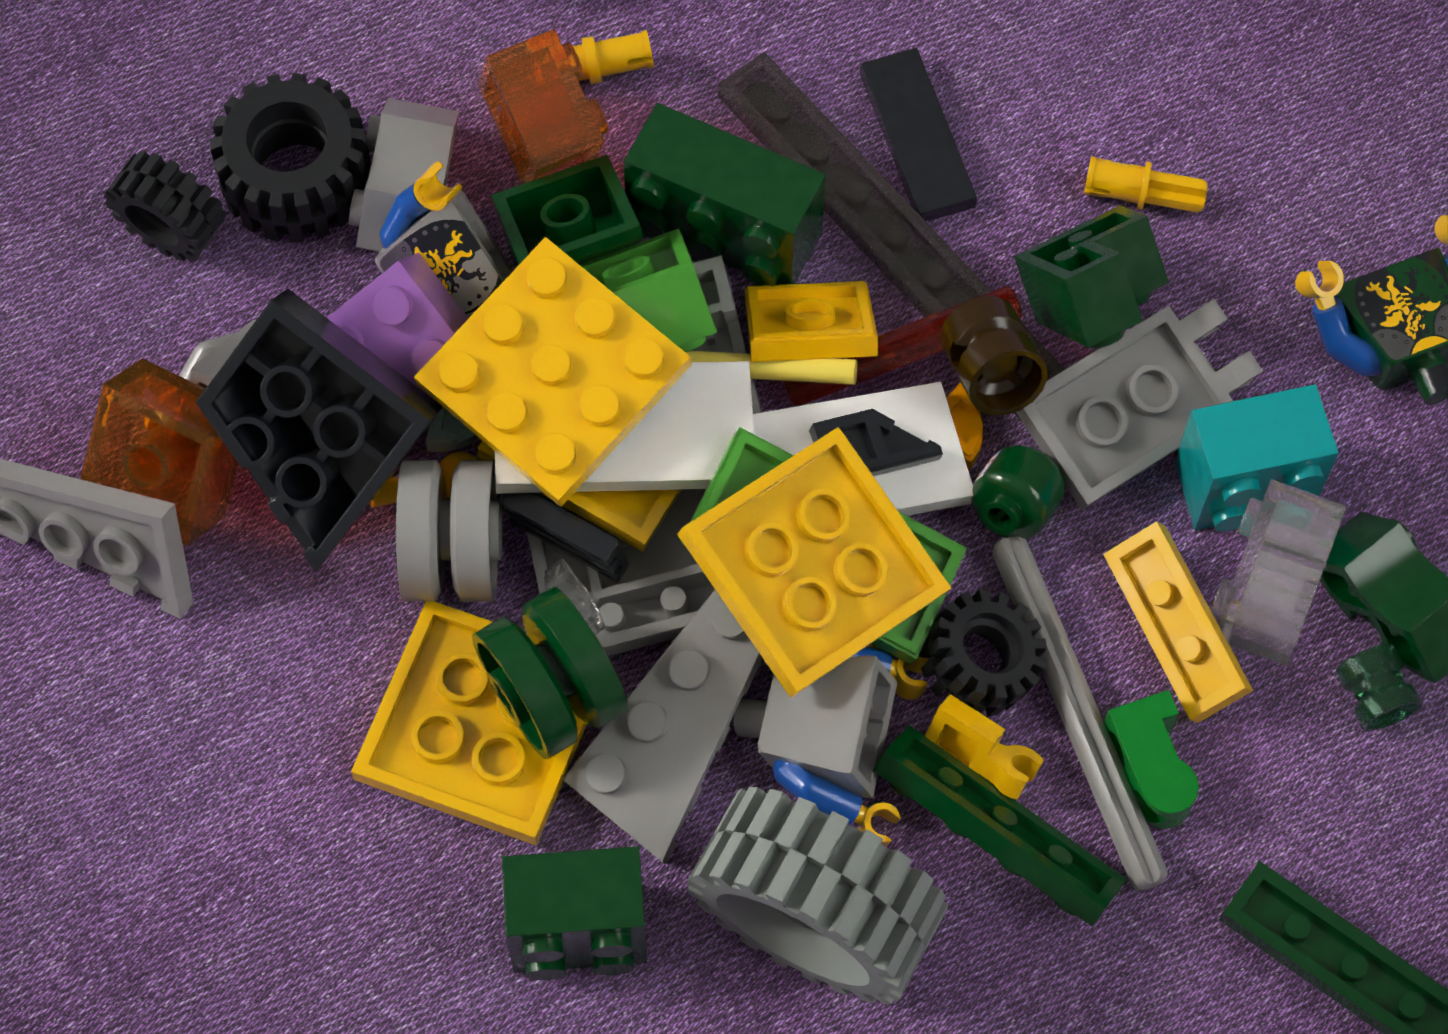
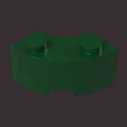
[1306,512,1448,683]

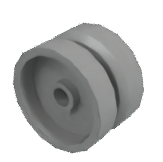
[396,460,503,602]

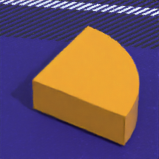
[946,382,984,471]

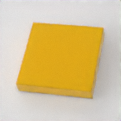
[744,281,878,362]

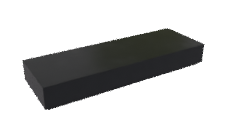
[860,48,977,224]

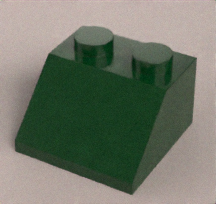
[491,155,643,267]

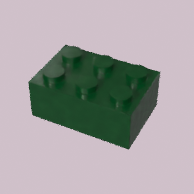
[623,103,826,286]

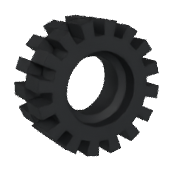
[104,151,226,261]
[919,589,1047,717]

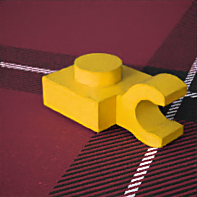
[925,694,1044,800]

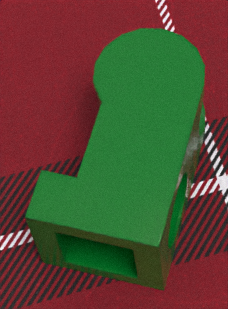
[1104,690,1199,829]

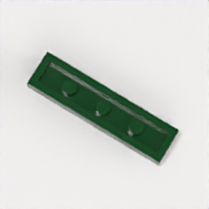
[873,725,1127,927]
[1219,861,1448,1034]

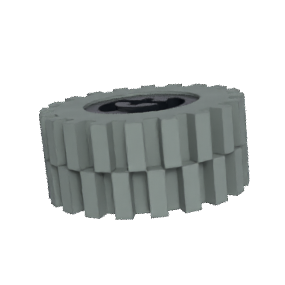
[686,787,948,1004]

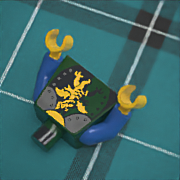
[1295,215,1448,405]

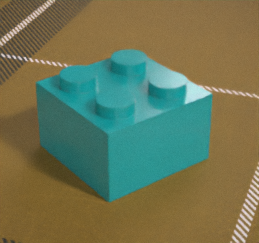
[1174,384,1339,532]

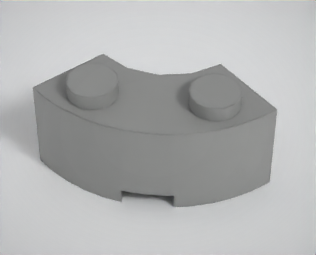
[348,98,460,251]

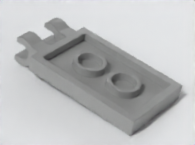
[1016,299,1263,511]

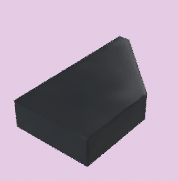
[809,408,943,476]

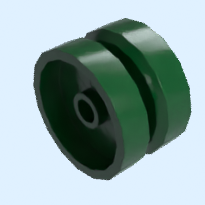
[472,586,628,759]

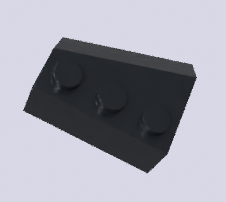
[195,289,443,572]

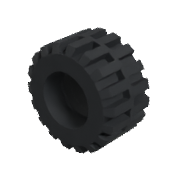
[210,73,371,243]

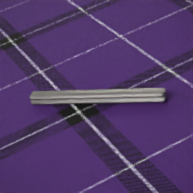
[992,536,1168,891]

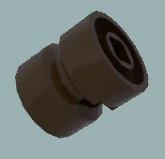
[940,296,1048,415]

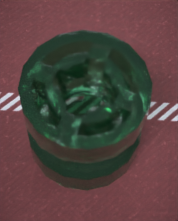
[1336,644,1423,732]

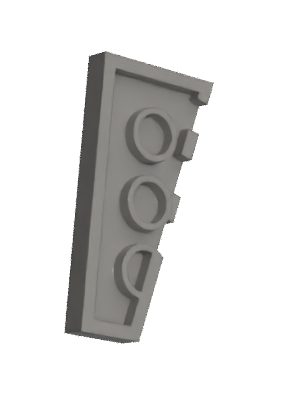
[0,459,194,619]
[562,590,763,864]

